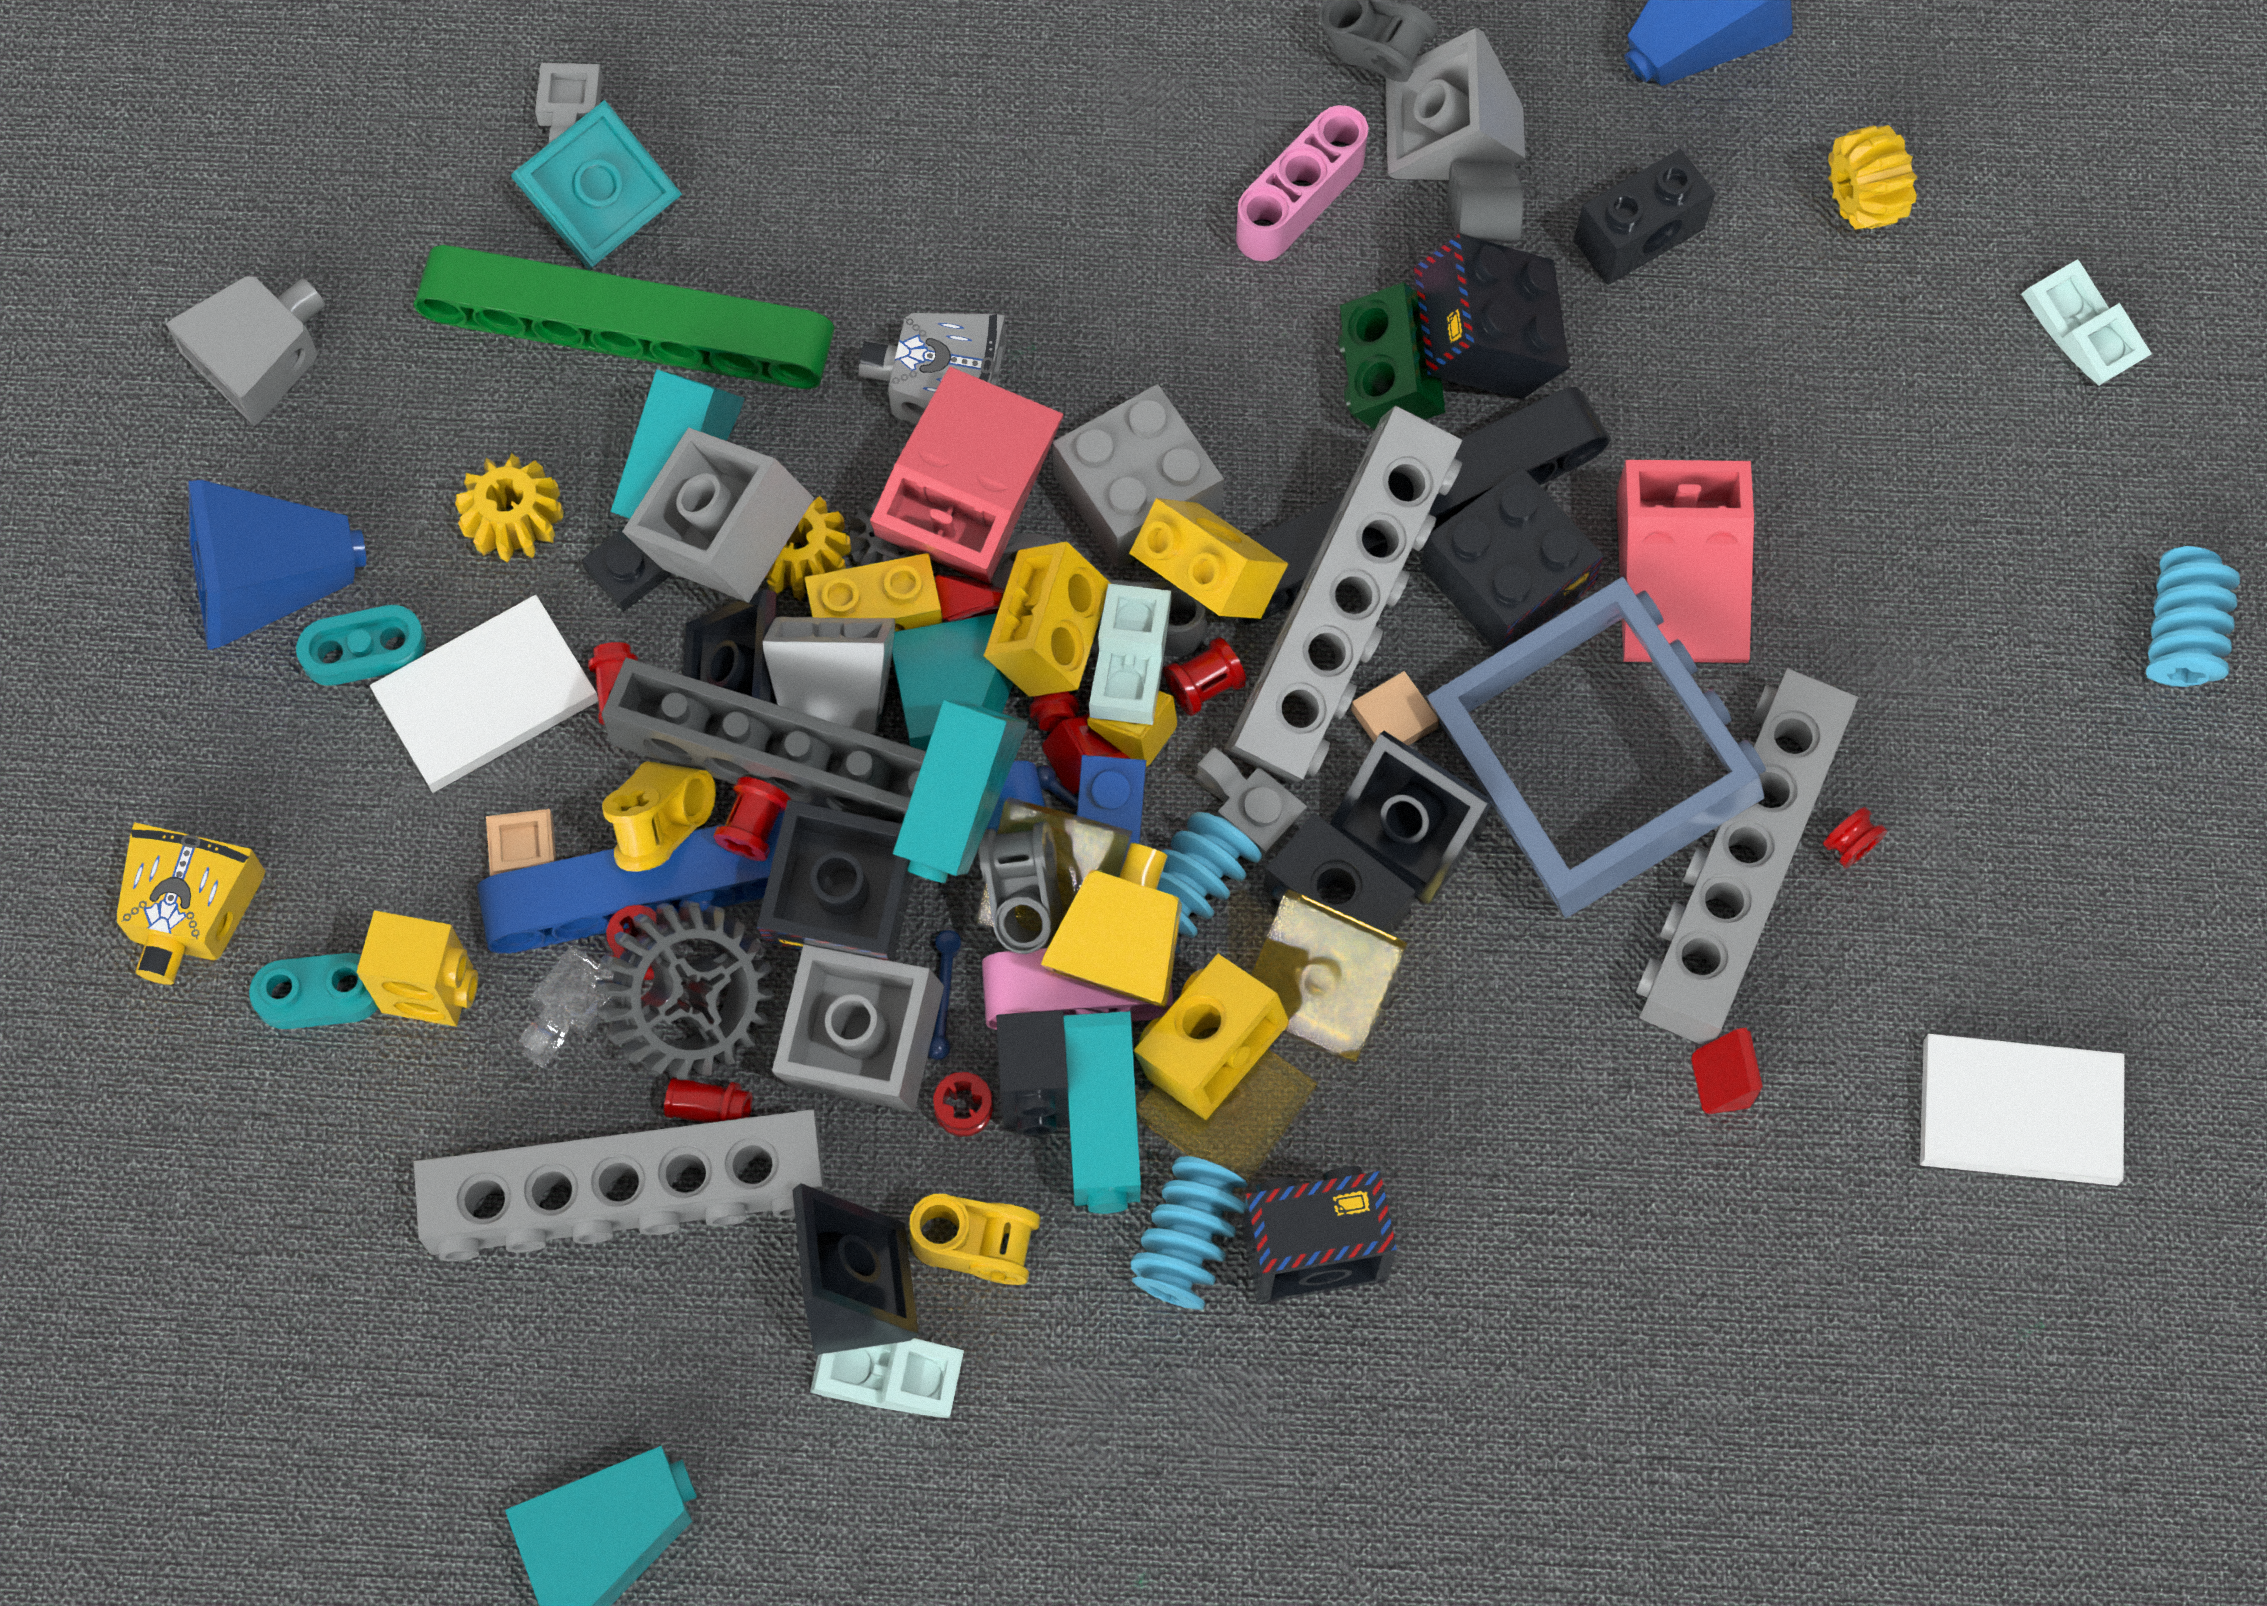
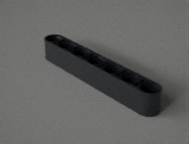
[1236,387,1611,625]

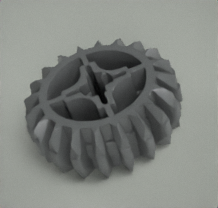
[595,901,774,1080]

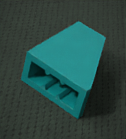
[610,369,745,522]
[892,614,1013,751]
[893,700,1029,883]
[1064,1011,1141,1214]
[505,1446,697,1606]

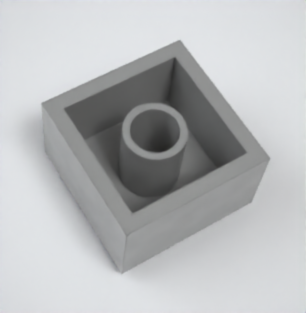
[1052,384,1224,570]
[622,427,814,603]
[772,944,944,1112]

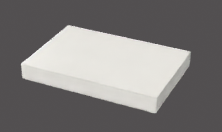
[370,595,598,793]
[1920,1034,2124,1186]

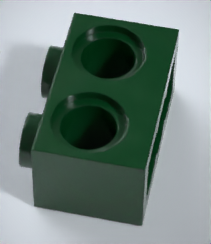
[1338,282,1446,430]

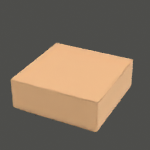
[1351,671,1440,746]
[486,809,556,876]

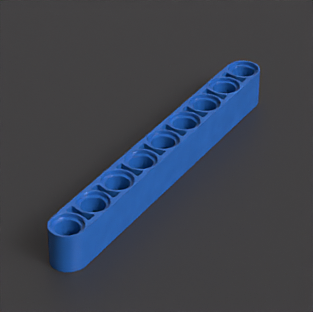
[477,761,1050,954]

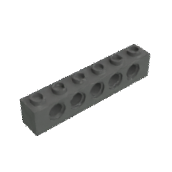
[602,657,991,860]

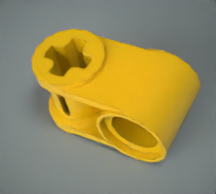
[602,761,716,871]
[910,1194,1041,1285]

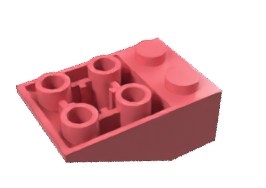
[870,366,1064,584]
[1616,460,1754,663]

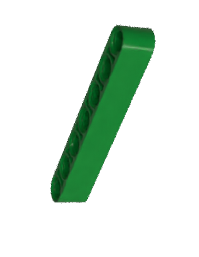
[414,245,835,389]

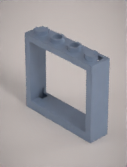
[1427,577,1766,919]

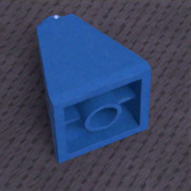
[1624,0,1793,86]
[188,480,366,650]

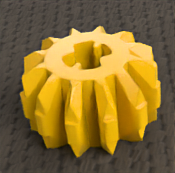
[1828,125,1917,229]
[455,453,564,563]
[764,496,851,601]

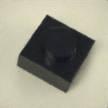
[582,527,672,612]

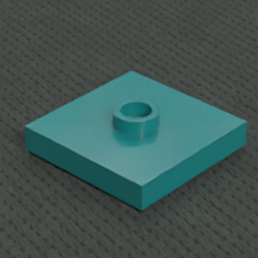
[511,100,682,270]

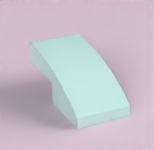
[2021,259,2152,385]
[1089,583,1171,725]
[810,1338,964,1418]

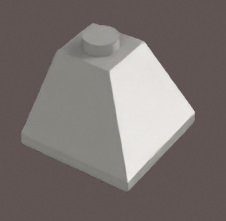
[1386,28,1525,180]

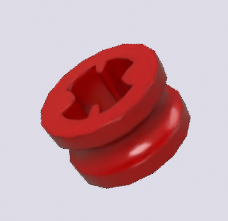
[1823,807,1888,869]
[933,1072,993,1137]

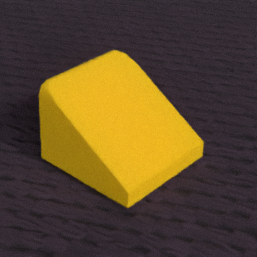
[1087,691,1177,767]

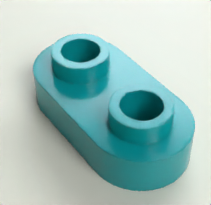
[296,605,426,686]
[249,953,378,1029]

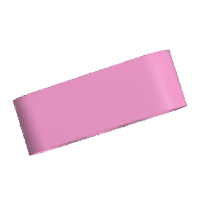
[1236,105,1368,261]
[982,948,1174,1030]

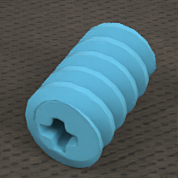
[2146,546,2240,687]
[1157,812,1262,953]
[1130,1156,1248,1310]

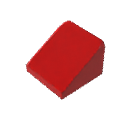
[935,575,1005,622]
[1042,714,1131,794]
[1691,1027,1763,1114]

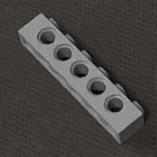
[1223,406,1462,785]
[1636,668,1859,1046]
[414,1109,826,1261]

